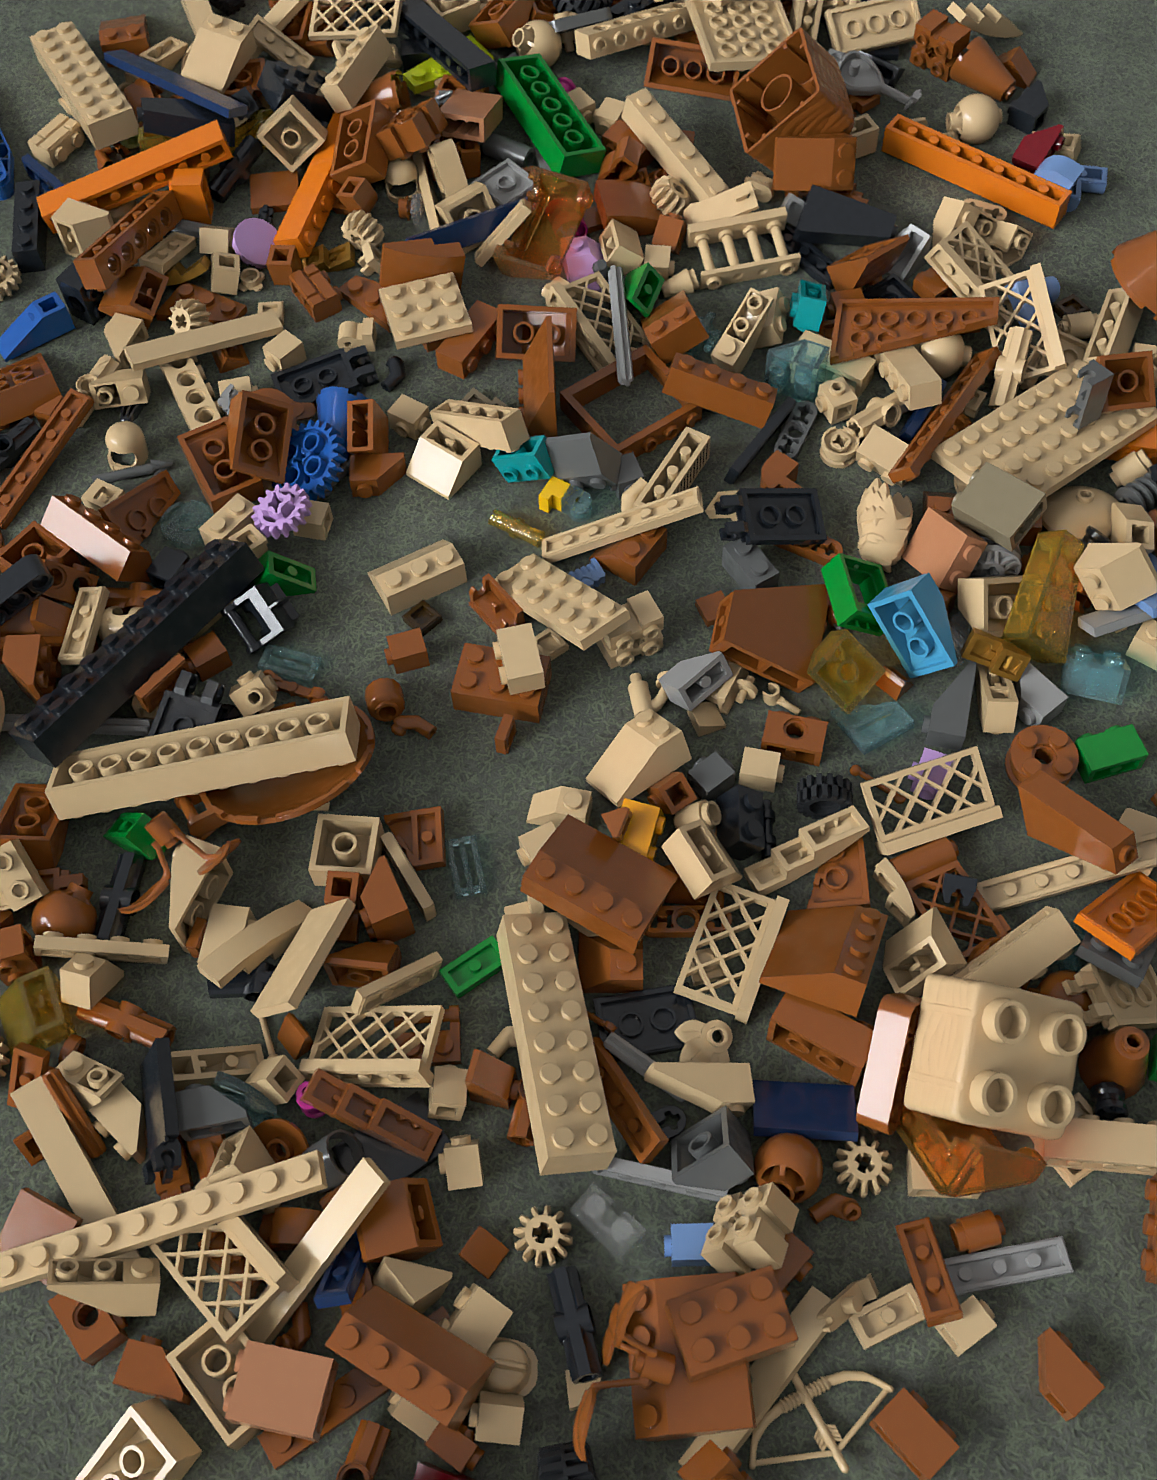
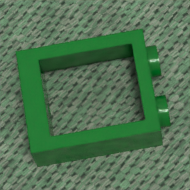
[821,553,888,636]

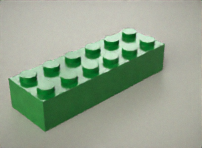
[495,53,606,180]

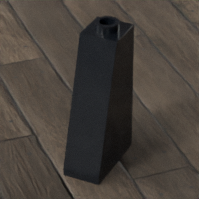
[137,97,235,147]
[792,184,898,247]

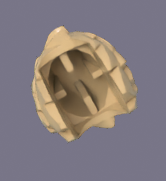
[857,478,913,573]

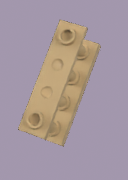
[686,207,801,290]

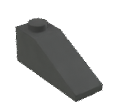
[921,661,977,751]

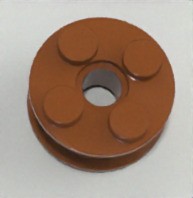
[1005,725,1079,788]

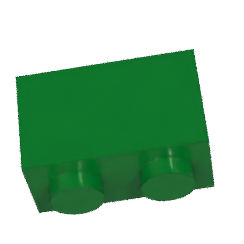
[1074,724,1149,784]

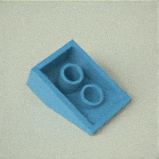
[867,573,957,679]

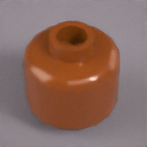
[365,678,405,721]

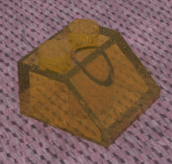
[807,629,886,714]

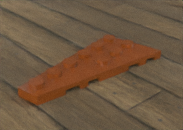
[829,297,999,365]

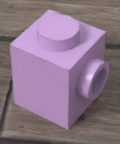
[907,748,953,800]

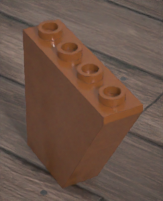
[709,584,831,693]

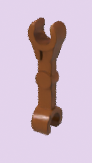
[263,670,328,702]

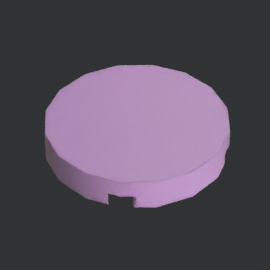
[232,218,277,269]

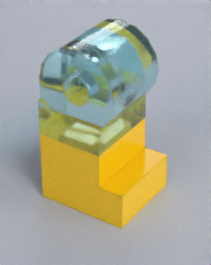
[538,476,592,522]

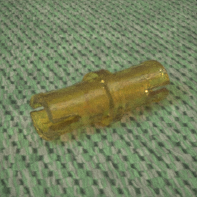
[488,508,545,548]

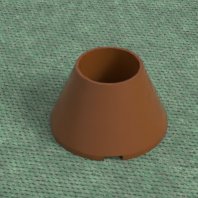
[1111,230,1157,321]

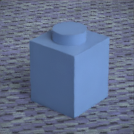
[664,1223,713,1267]

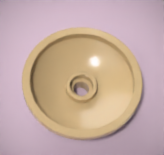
[1042,486,1120,542]

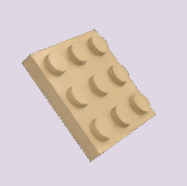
[378,272,473,350]

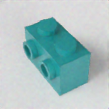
[789,280,827,332]
[492,435,554,483]

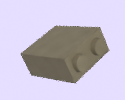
[951,462,1047,552]

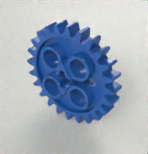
[272,420,347,501]

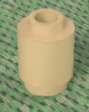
[1058,311,1099,339]
[1109,449,1153,487]
[673,800,721,830]

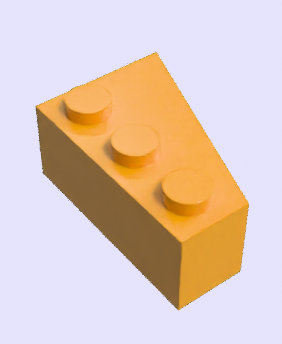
[612,798,666,862]

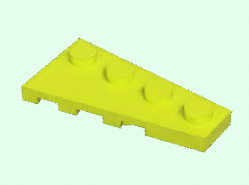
[403,34,494,94]

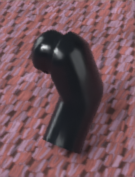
[381,356,406,393]

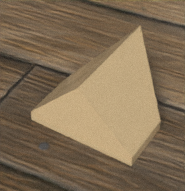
[373,1256,452,1314]

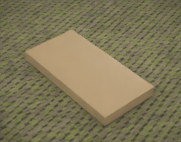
[824,0,921,54]
[250,898,355,1018]

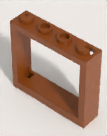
[559,344,703,457]

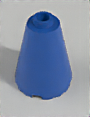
[316,386,368,465]

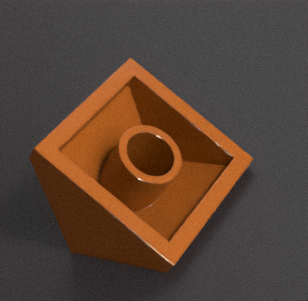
[1096,350,1156,412]

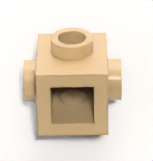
[815,376,858,425]
[229,670,278,717]

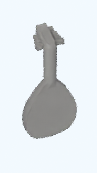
[838,50,922,111]

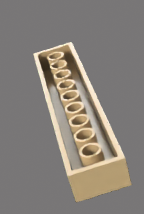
[45,696,360,821]

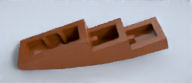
[300,1068,442,1161]

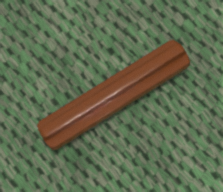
[42,1068,106,1159]

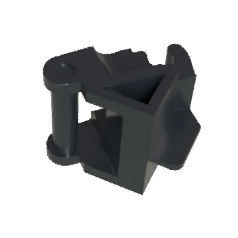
[220,582,299,655]

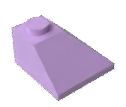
[561,236,609,295]

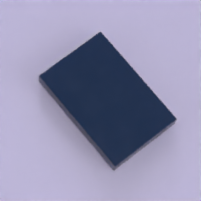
[752,1080,859,1142]

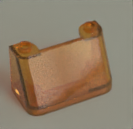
[492,166,593,280]
[896,1103,1047,1198]

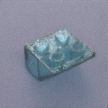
[764,339,830,403]
[1059,644,1131,705]

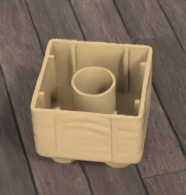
[904,974,1087,1140]

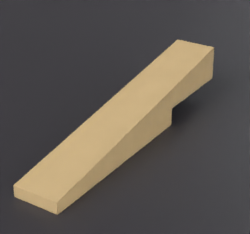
[10,1076,141,1258]

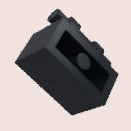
[716,784,776,861]

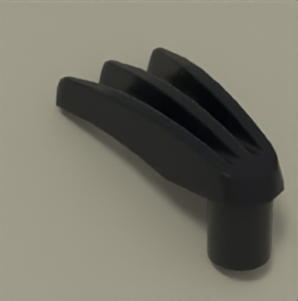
[120,402,149,423]

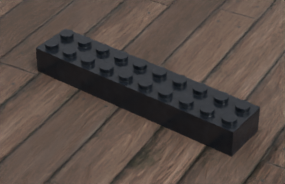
[8,539,265,768]

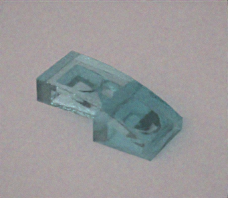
[210,1070,278,1126]

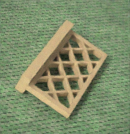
[308,0,406,41]
[924,220,1014,332]
[978,263,1067,381]
[546,271,655,371]
[860,746,1003,855]
[673,884,789,1024]
[298,1005,445,1088]
[148,1177,300,1345]

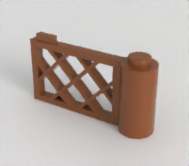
[888,837,1012,960]

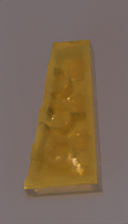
[1001,530,1084,663]

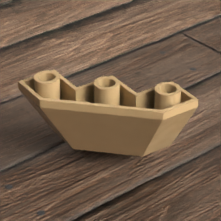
[932,196,1033,278]

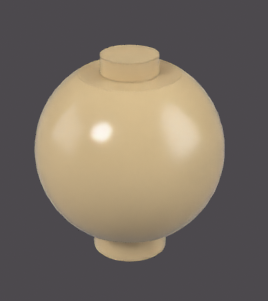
[512,20,562,67]
[946,94,1003,145]
[913,334,972,379]

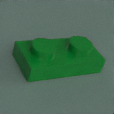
[439,935,502,999]

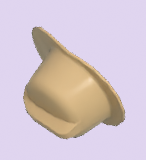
[478,1337,538,1397]

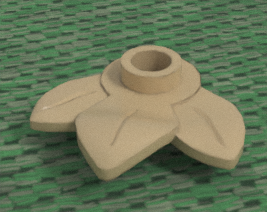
[674,1019,733,1063]

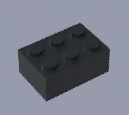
[257,60,335,123]

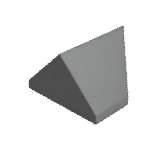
[888,223,932,282]

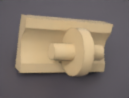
[706,660,758,715]

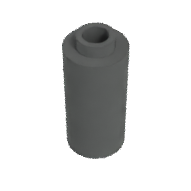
[481,132,536,168]

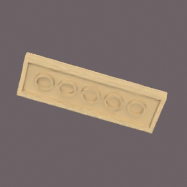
[495,553,631,651]

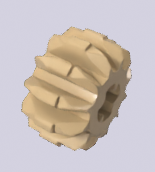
[649,175,692,216]
[341,209,385,253]
[168,298,212,334]
[833,1136,893,1198]
[514,1205,573,1268]

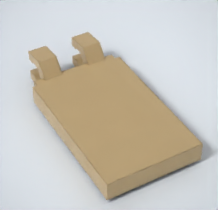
[1062,963,1157,1031]

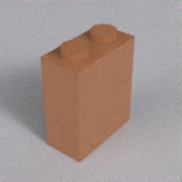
[440,89,503,142]
[901,507,988,593]
[223,1340,339,1442]

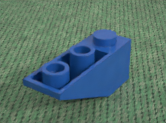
[0,291,75,362]

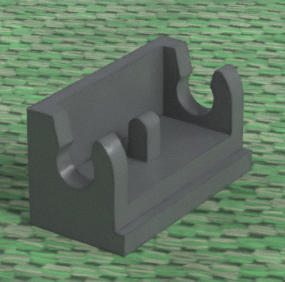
[1065,359,1114,430]

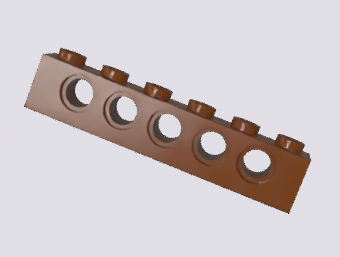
[73,190,183,291]

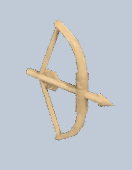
[749,1370,894,1473]

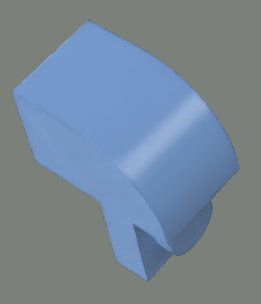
[1033,155,1085,190]

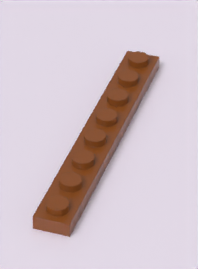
[888,346,1002,483]

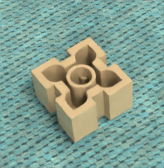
[596,590,664,669]
[701,1182,799,1276]

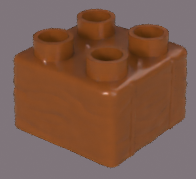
[730,27,855,172]

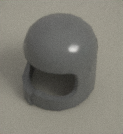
[302,1129,365,1193]

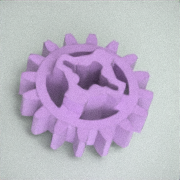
[251,483,312,539]

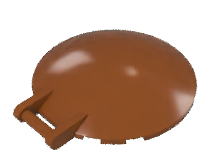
[174,698,375,837]

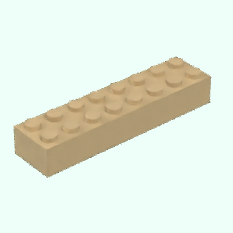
[29,21,141,150]
[496,912,617,1176]

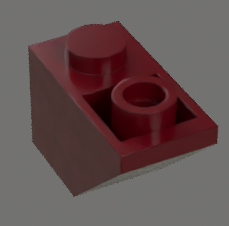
[1012,124,1066,174]

